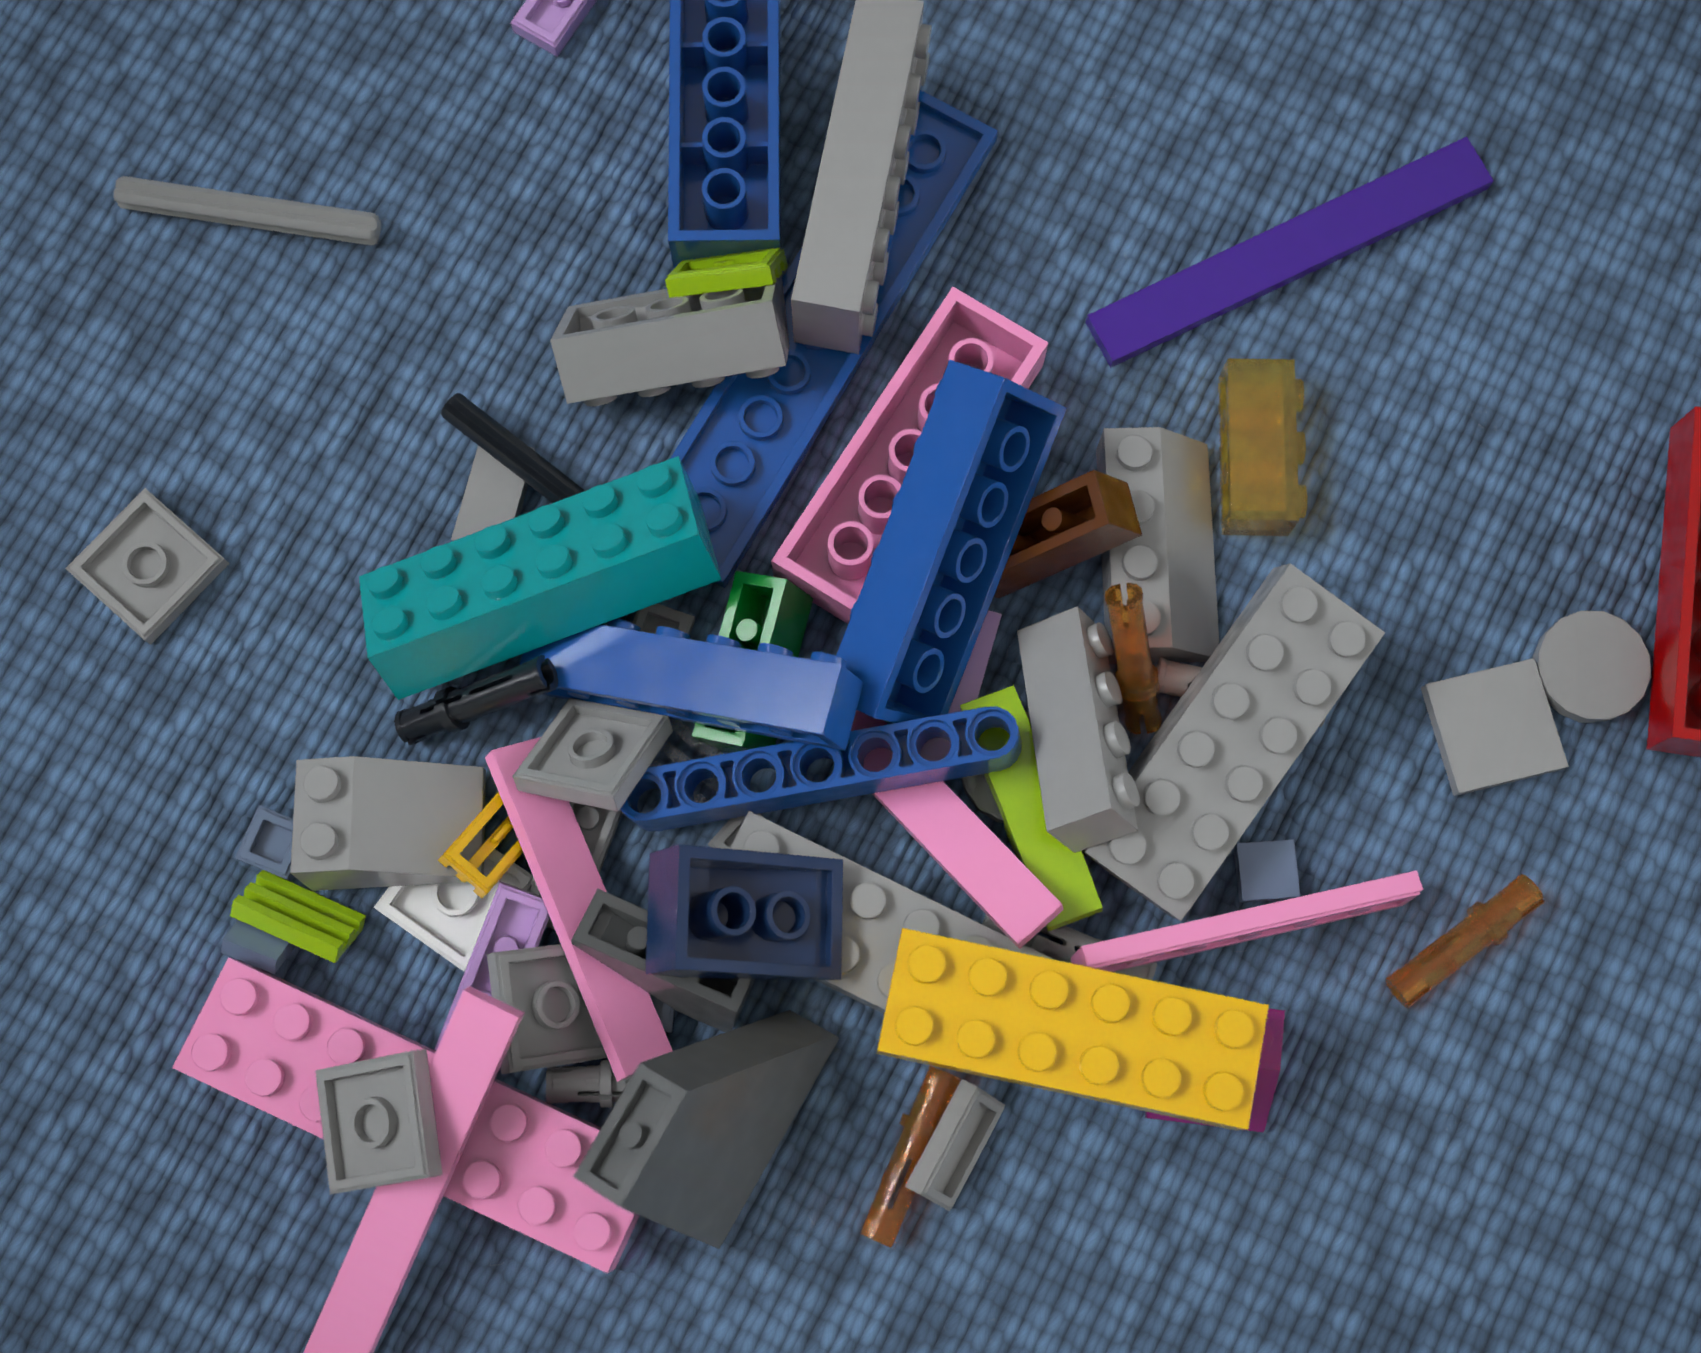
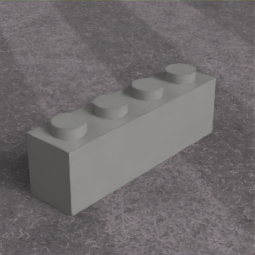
[1017,606,1140,853]

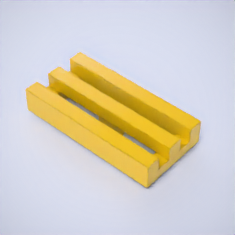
[438,792,523,899]

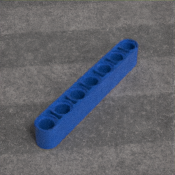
[621,706,1022,831]

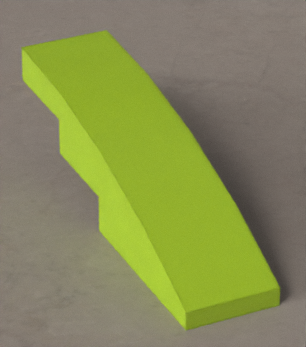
[960,685,1103,932]

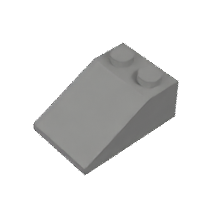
[290,756,486,891]

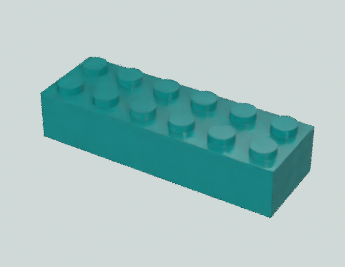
[359,456,721,700]

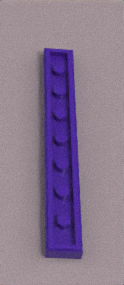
[1085,136,1494,368]

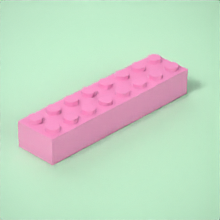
[172,957,639,1273]

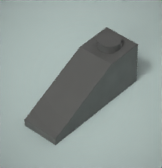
[571,889,755,1032]

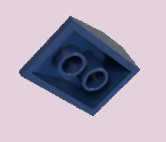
[645,844,843,980]

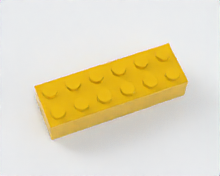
[876,928,1269,1130]

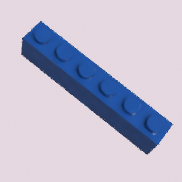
[520,619,864,751]

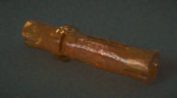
[1104,583,1162,734]
[1385,873,1545,1009]
[860,1066,961,1248]

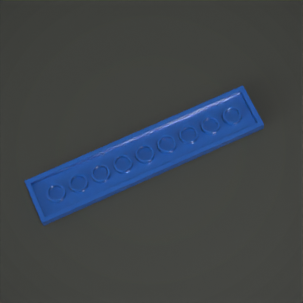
[670,90,998,588]

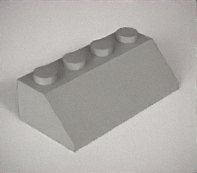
[550,276,790,406]
[1096,427,1219,664]

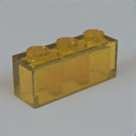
[1218,358,1308,536]

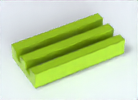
[665,247,788,298]
[230,870,366,963]

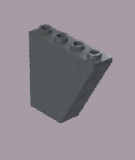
[573,1010,839,1249]

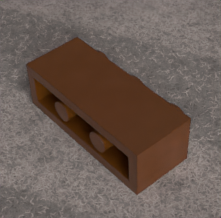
[994,470,1142,599]

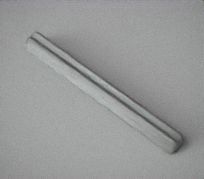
[113,176,381,246]

